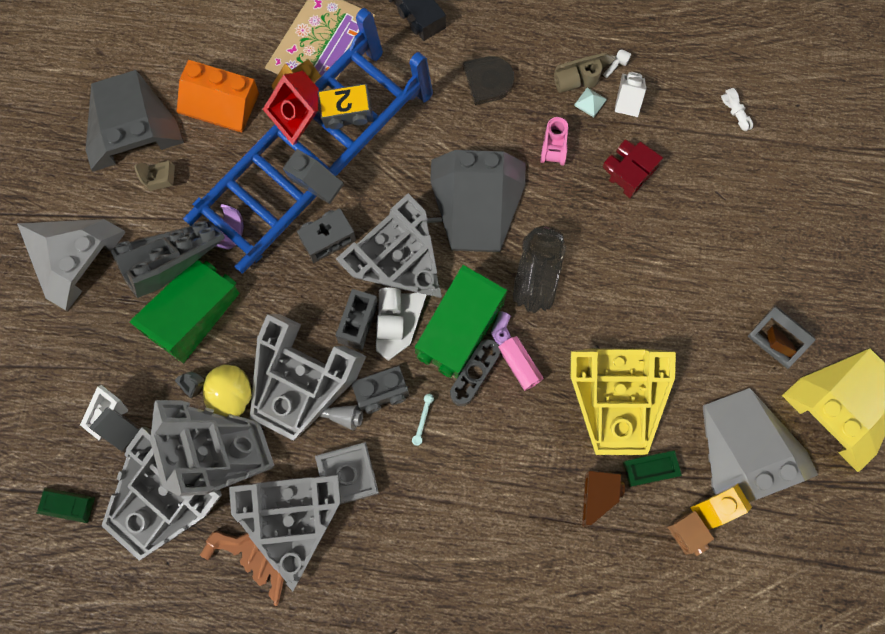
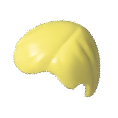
[203,365,252,417]

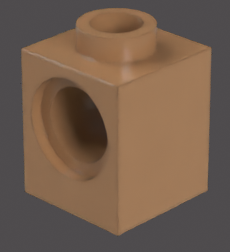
[667,511,714,556]

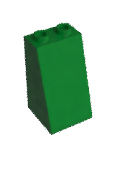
[129,260,240,364]
[415,265,507,378]

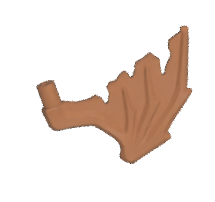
[200,531,284,606]

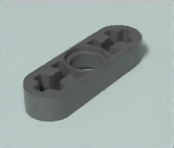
[450,340,500,406]

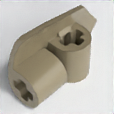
[554,53,616,93]

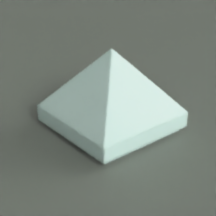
[575,88,607,118]

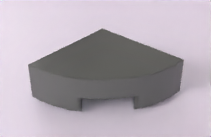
[175,372,205,398]

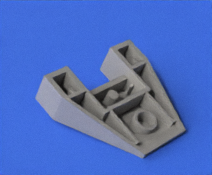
[250,314,366,441]

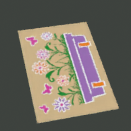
[265,0,375,90]

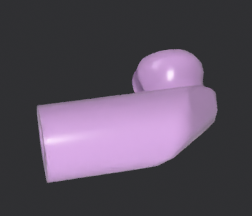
[491,311,511,345]

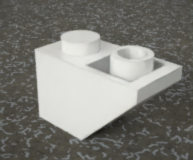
[615,72,646,117]

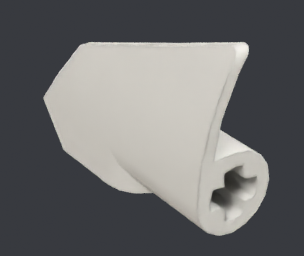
[376,288,426,361]

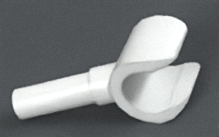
[603,50,631,78]

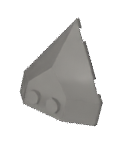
[336,193,442,298]
[17,219,126,311]
[229,475,341,592]

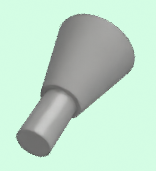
[319,405,363,431]

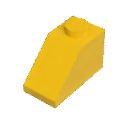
[690,483,752,530]

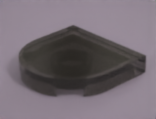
[463,56,514,106]

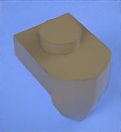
[134,161,175,191]

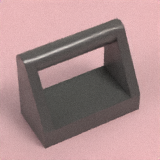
[747,305,816,369]

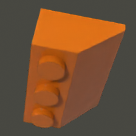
[177,60,259,133]

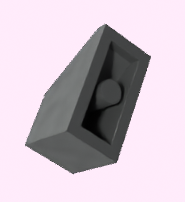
[283,149,344,204]
[89,407,140,453]

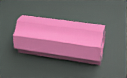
[498,336,544,391]

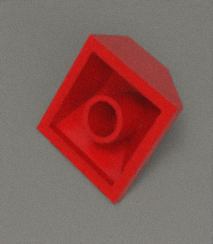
[263,71,319,145]

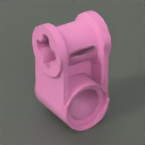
[540,117,568,166]

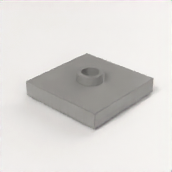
[315,442,379,505]

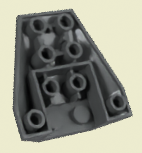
[110,221,225,298]

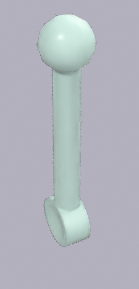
[412,394,434,446]

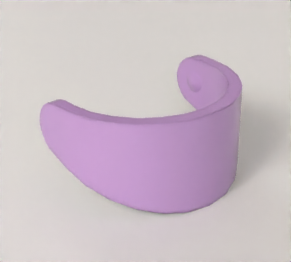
[215,204,243,249]

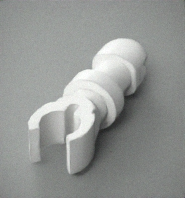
[721,88,753,131]

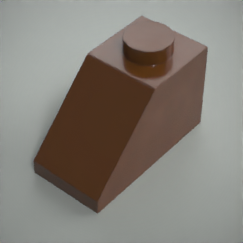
[582,471,625,527]

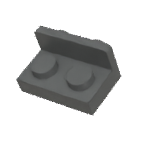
[352,366,409,414]

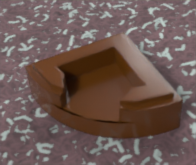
[767,326,797,357]

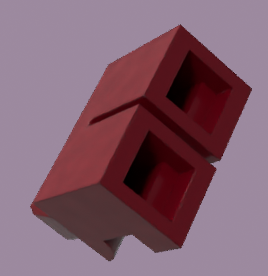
[603,139,663,199]

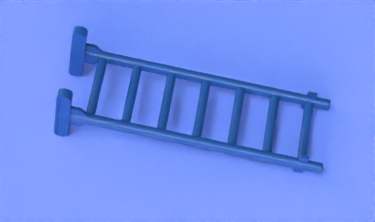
[183,8,433,274]

